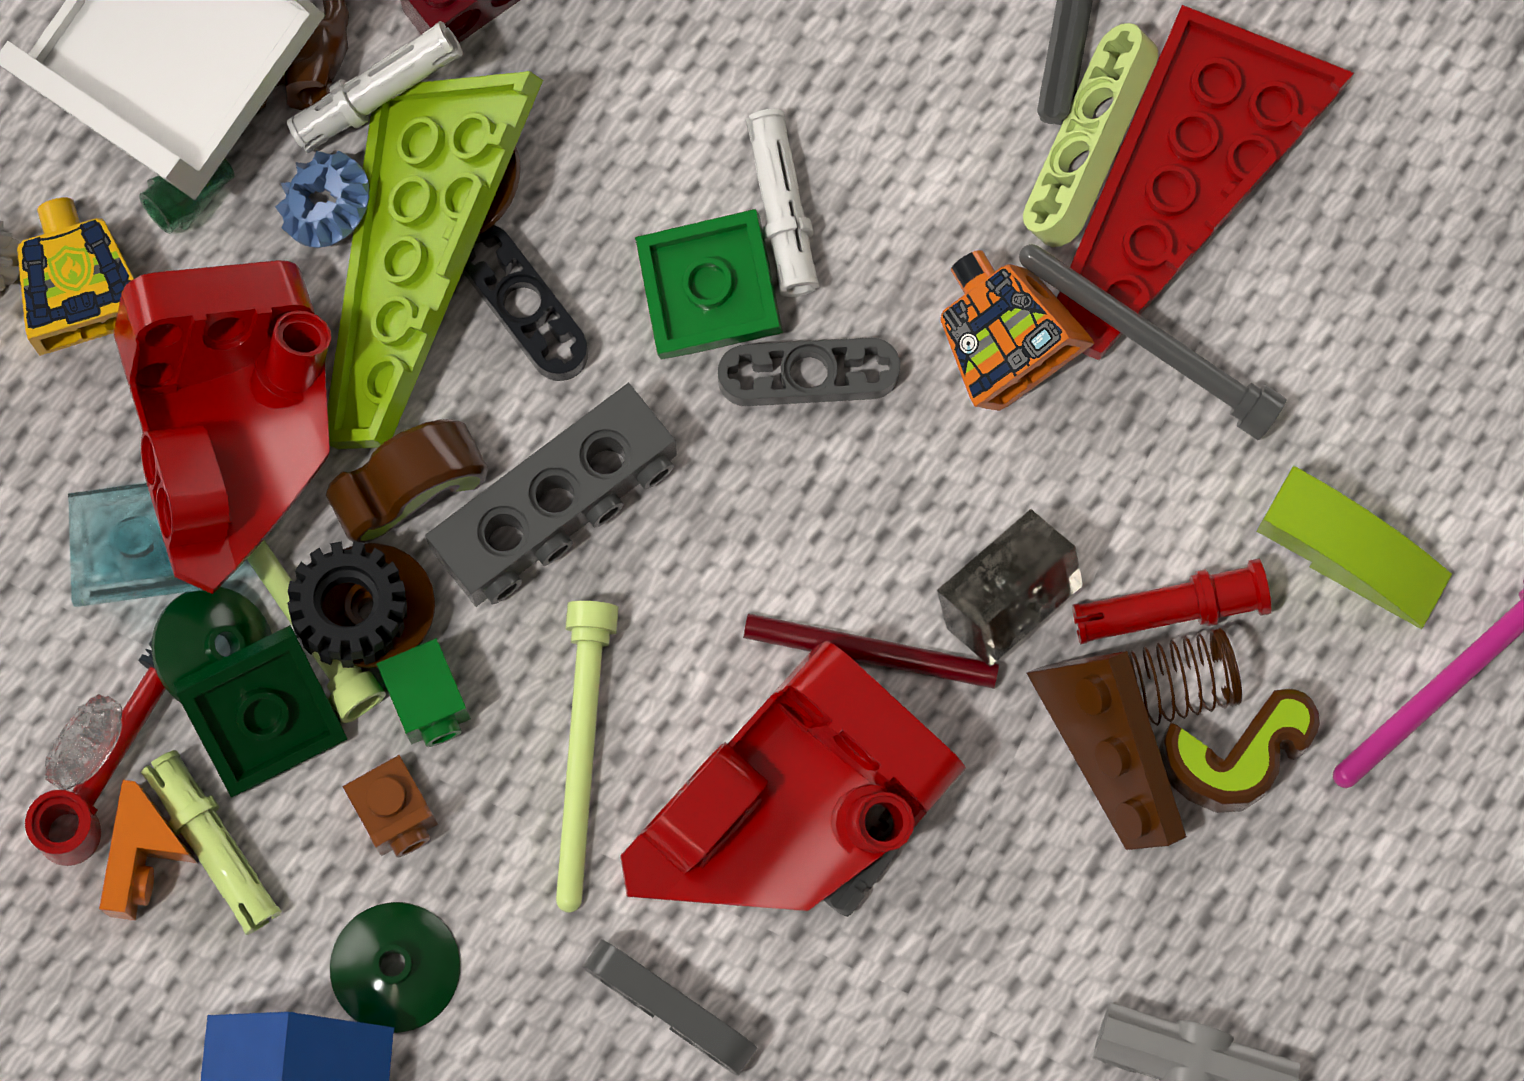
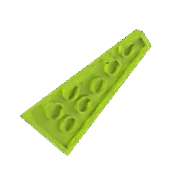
[327,71,543,449]

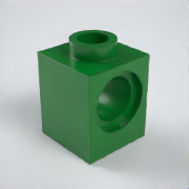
[376,638,471,747]

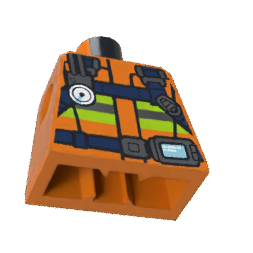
[940,250,1094,411]

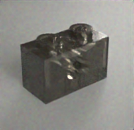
[937,509,1083,667]

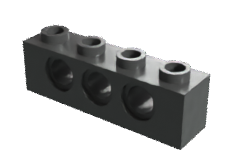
[425,382,677,607]

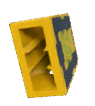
[17,197,134,356]

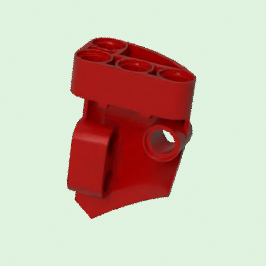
[114,260,331,594]
[620,641,966,911]

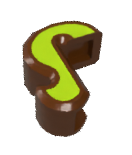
[326,419,488,543]
[1159,689,1320,813]

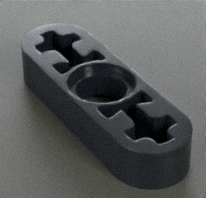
[463,225,588,381]

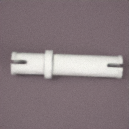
[287,21,463,153]
[745,109,820,297]

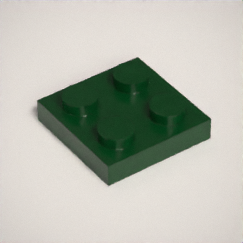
[172,625,348,798]

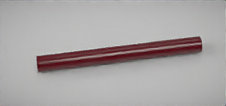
[743,613,999,689]

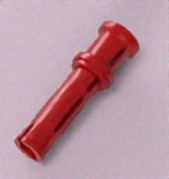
[1072,558,1272,645]

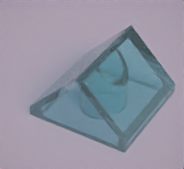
[68,483,202,607]

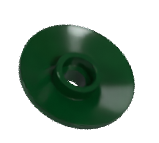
[151,587,272,703]
[330,902,460,1033]

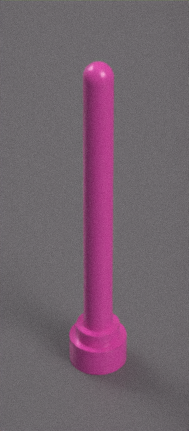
[1333,580,1524,788]

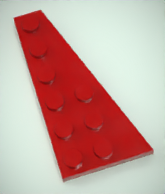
[1057,5,1354,360]

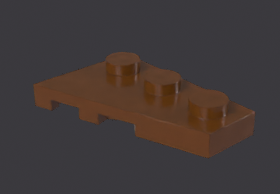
[1026,651,1187,850]

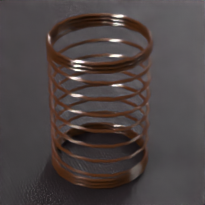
[1129,628,1242,726]

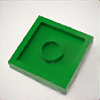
[635,209,783,360]

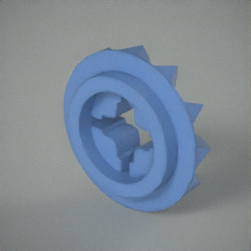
[275,151,370,248]

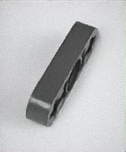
[718,338,900,406]
[582,939,758,1076]

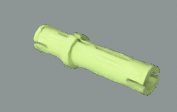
[141,750,282,935]

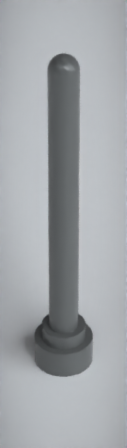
[1019,244,1287,440]

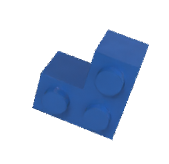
[201,1012,394,1081]

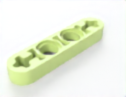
[1023,23,1158,247]

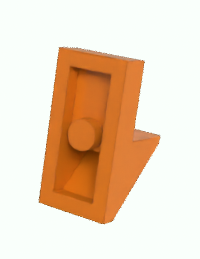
[99,780,197,921]

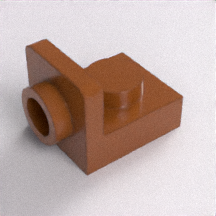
[342,755,438,858]

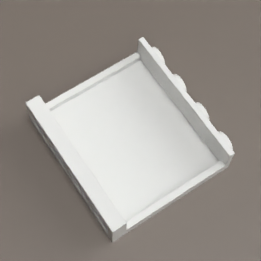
[0,0,325,200]

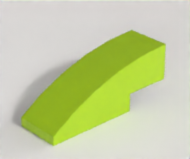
[1256,465,1452,629]

